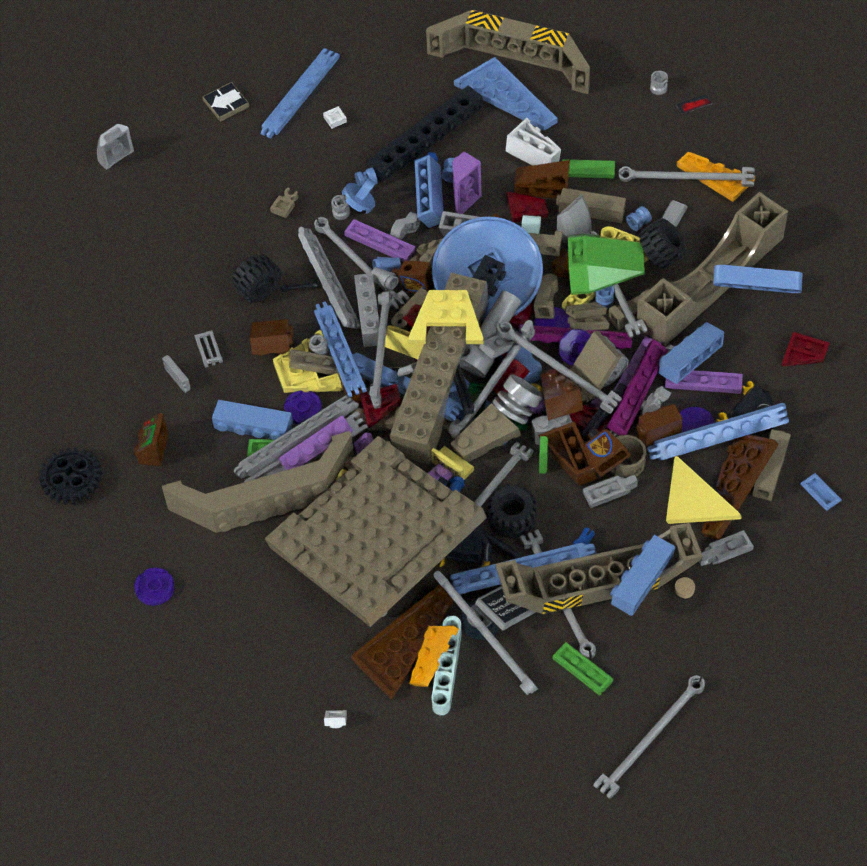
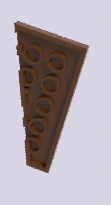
[702,435,779,540]
[351,584,454,700]

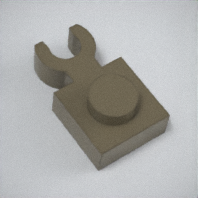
[270,188,298,218]

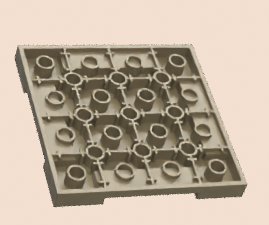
[265,436,486,627]

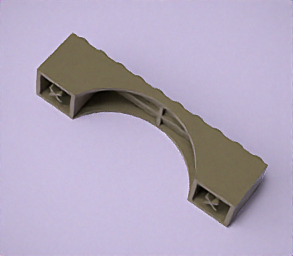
[637,192,788,347]
[390,273,489,465]

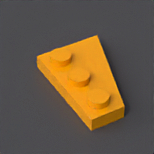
[410,626,459,687]

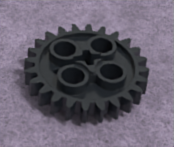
[39,447,103,505]

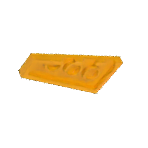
[677,152,755,202]

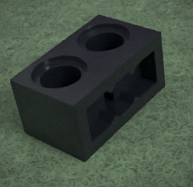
[472,255,507,301]

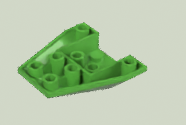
[568,234,645,295]

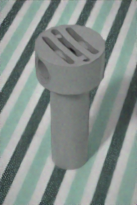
[459,291,521,378]

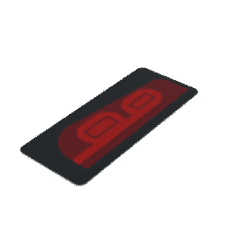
[676,95,711,114]

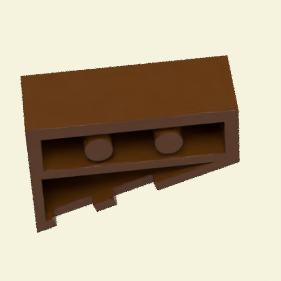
[514,160,570,199]
[540,369,583,421]
[538,421,597,486]

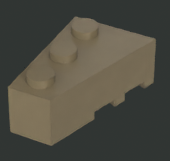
[450,403,521,462]

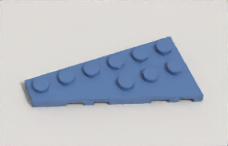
[454,57,558,131]

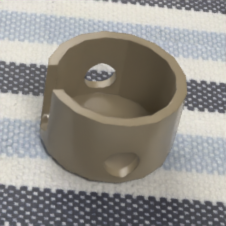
[610,435,646,478]

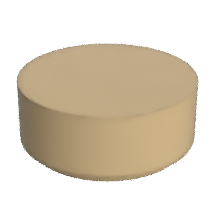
[675,577,695,598]

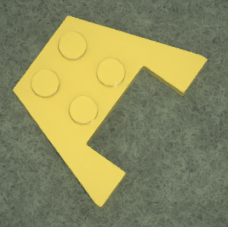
[408,290,484,344]
[273,330,343,393]

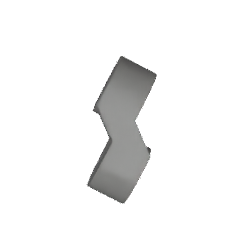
[390,212,421,240]

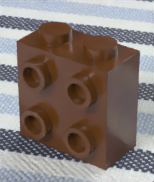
[250,319,294,356]
[636,404,683,452]

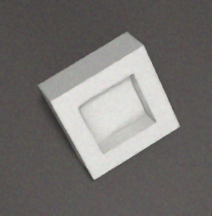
[323,106,347,129]
[324,710,347,728]

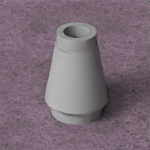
[371,267,398,290]
[309,335,330,356]

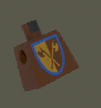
[392,260,435,294]
[584,429,631,477]

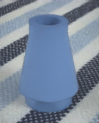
[373,257,401,271]

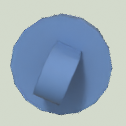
[342,178,375,213]

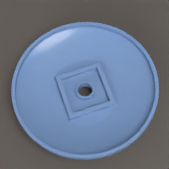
[432,217,543,323]

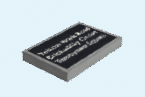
[475,586,536,630]

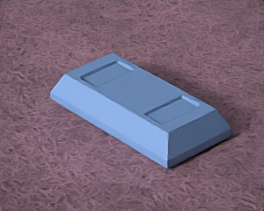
[800,473,842,511]

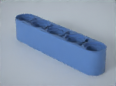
[713,265,803,293]

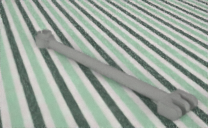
[618,166,755,187]
[314,217,410,311]
[587,231,647,338]
[369,291,392,409]
[449,320,535,439]
[496,321,622,413]
[474,442,534,507]
[519,529,596,659]
[434,571,538,695]
[593,675,705,799]

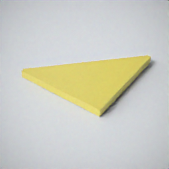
[666,456,742,524]

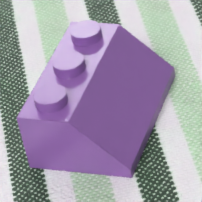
[452,152,481,214]

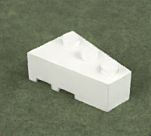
[506,118,561,165]

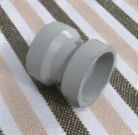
[650,71,668,95]
[331,195,350,220]

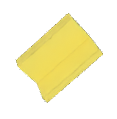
[431,446,474,480]

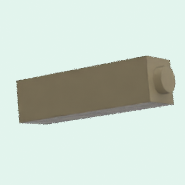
[556,188,626,223]
[753,429,791,501]

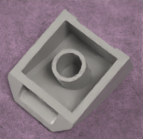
[97,124,134,170]
[557,194,592,246]

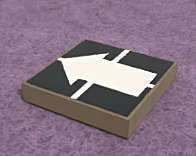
[202,82,249,122]

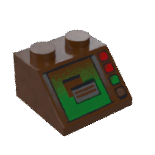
[134,413,169,466]

